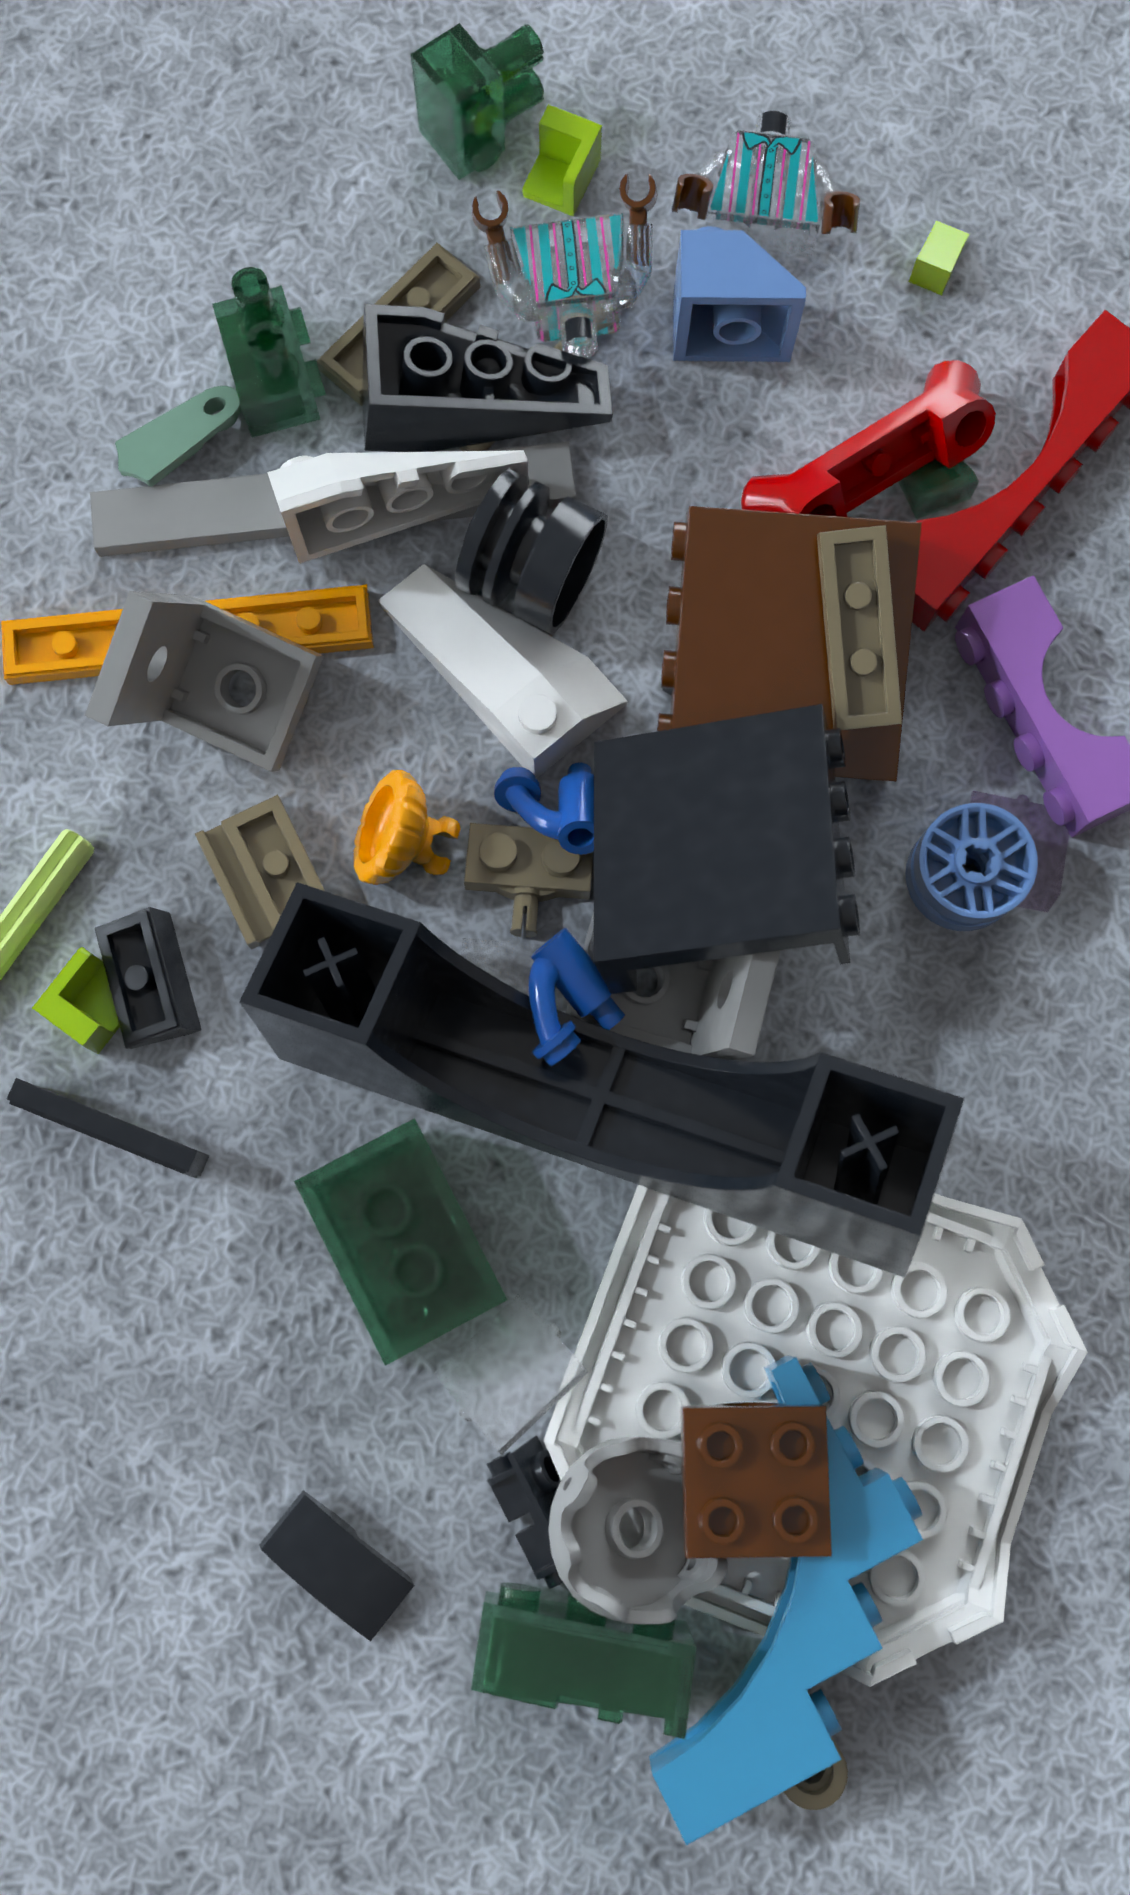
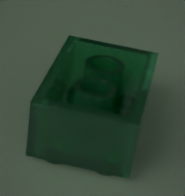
[294,1118,510,1366]

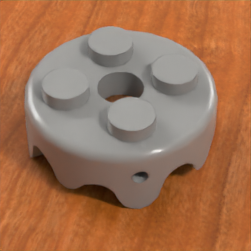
[548,1437,728,1624]

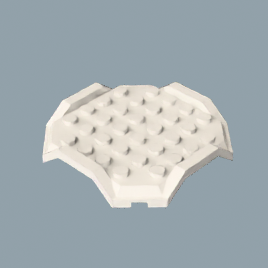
[544,1185,1088,1687]

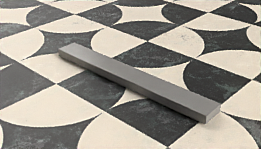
[90,441,576,557]

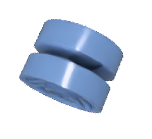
[905,803,1038,931]

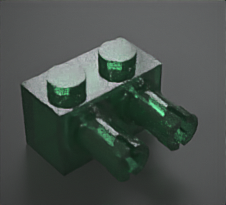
[410,23,544,180]
[212,267,326,438]

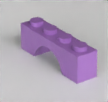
[955,575,1130,838]

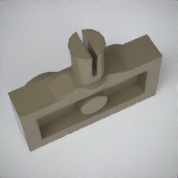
[464,823,593,938]

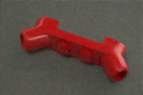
[741,360,996,517]

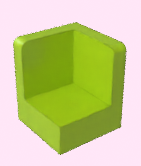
[523,104,602,217]
[32,947,120,1054]

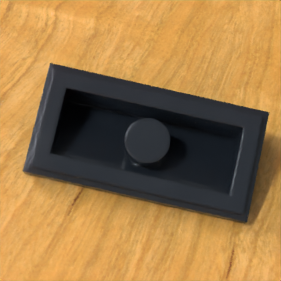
[94,907,202,1049]

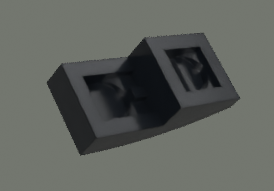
[259,1490,414,1642]

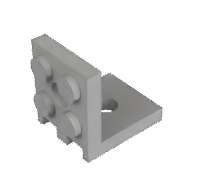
[84,591,324,772]
[566,910,781,1060]

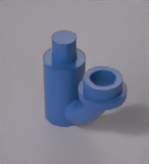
[494,762,594,855]
[528,928,625,1066]

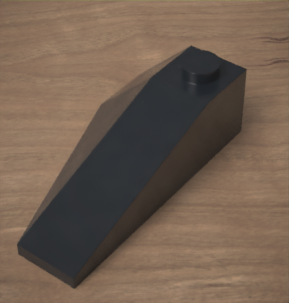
[362,304,613,452]

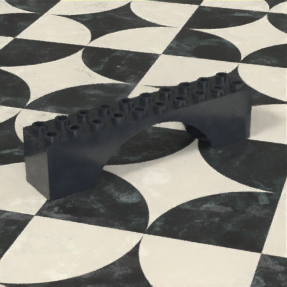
[239,882,964,1278]

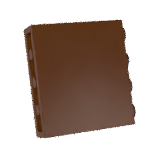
[657,506,922,782]

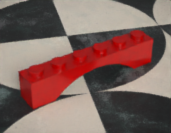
[912,310,1130,632]

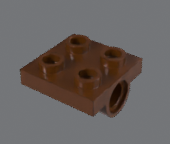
[681,1402,832,1559]

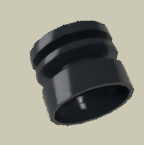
[455,468,608,633]

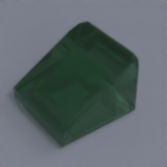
[898,459,979,520]

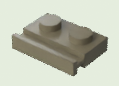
[195,795,325,950]

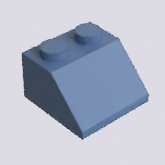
[673,226,806,362]

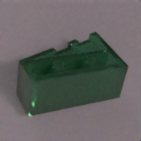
[471,1582,697,1739]

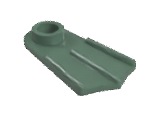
[115,386,242,487]

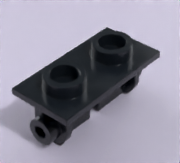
[486,1435,564,1589]

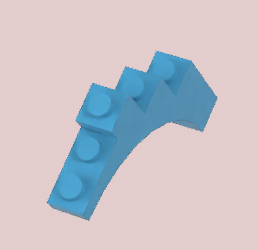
[649,1355,923,1845]

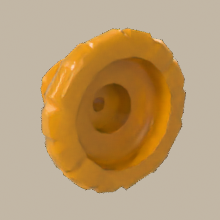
[354,770,461,885]

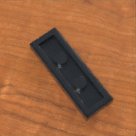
[7,1078,210,1178]

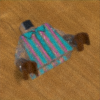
[671,111,860,257]
[472,174,658,358]

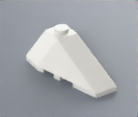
[267,450,529,564]
[378,564,628,779]

